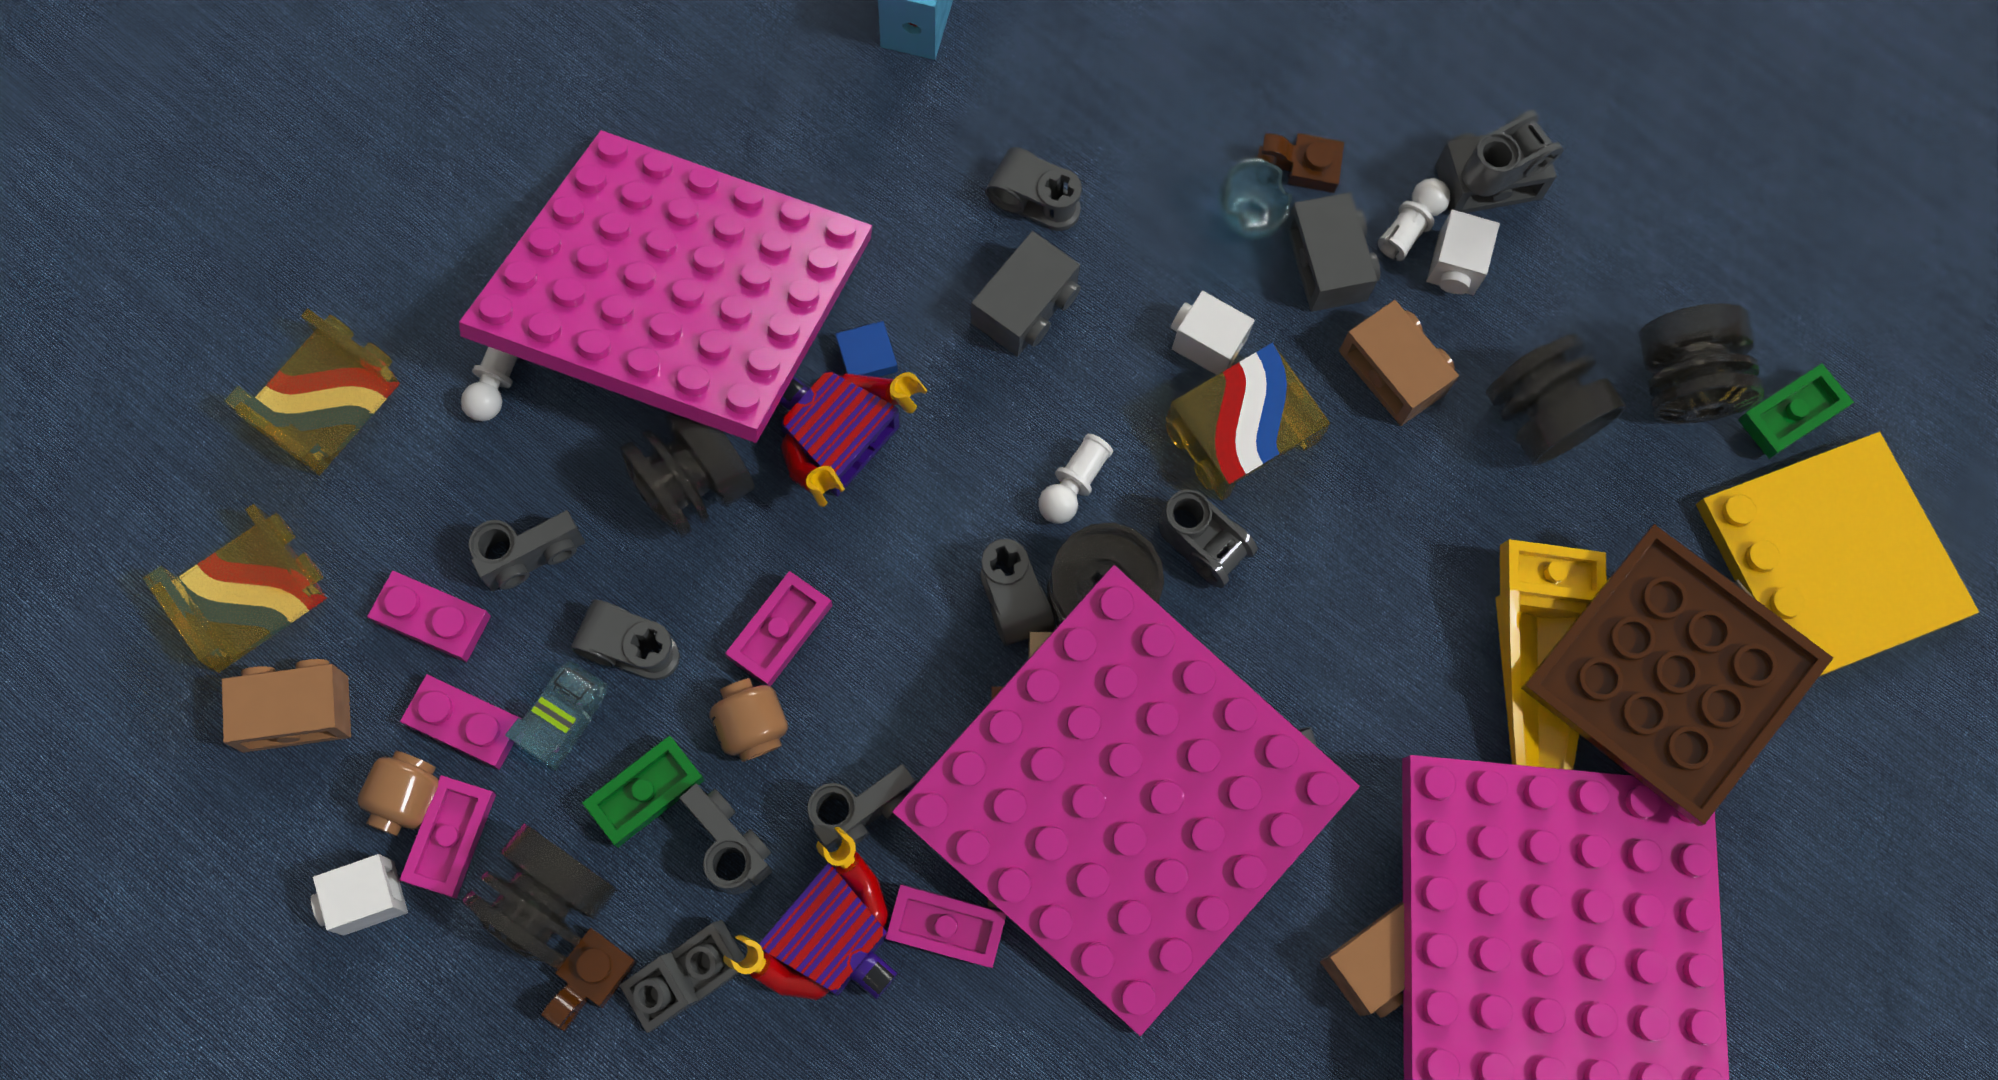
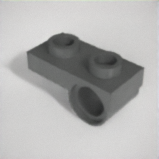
[469,510,586,592]
[808,764,916,852]
[680,783,772,895]

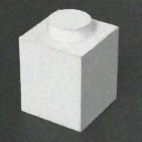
[1426,209,1500,296]
[1171,290,1255,378]
[311,854,408,936]

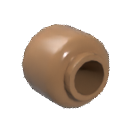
[709,678,788,762]
[357,751,438,836]

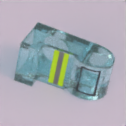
[505,661,608,771]

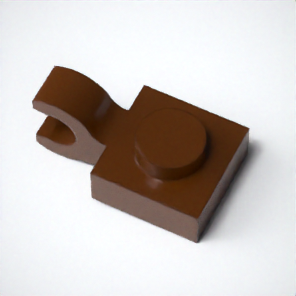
[1256,133,1345,193]
[541,928,637,1031]

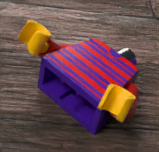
[779,371,927,507]
[723,827,898,1000]

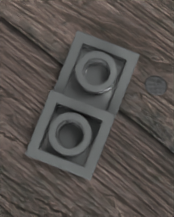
[619,920,745,1033]

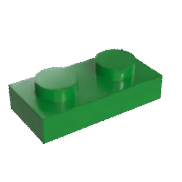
[1738,363,1854,459]
[582,735,705,848]

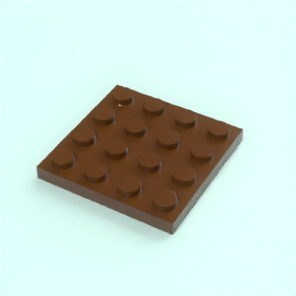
[1521,524,1833,826]

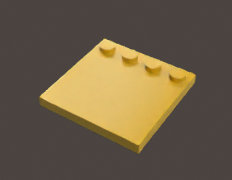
[1695,431,1979,677]

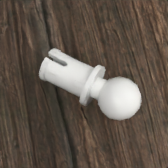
[1377,178,1450,261]
[460,347,517,421]
[1038,433,1113,524]

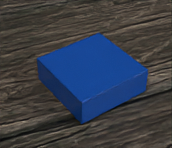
[835,321,898,377]

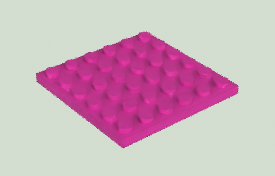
[459,130,872,443]
[892,565,1360,1036]
[1402,755,1729,1080]

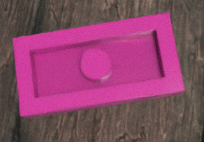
[367,570,491,663]
[725,571,833,687]
[400,674,525,770]
[399,775,496,899]
[886,884,1006,968]

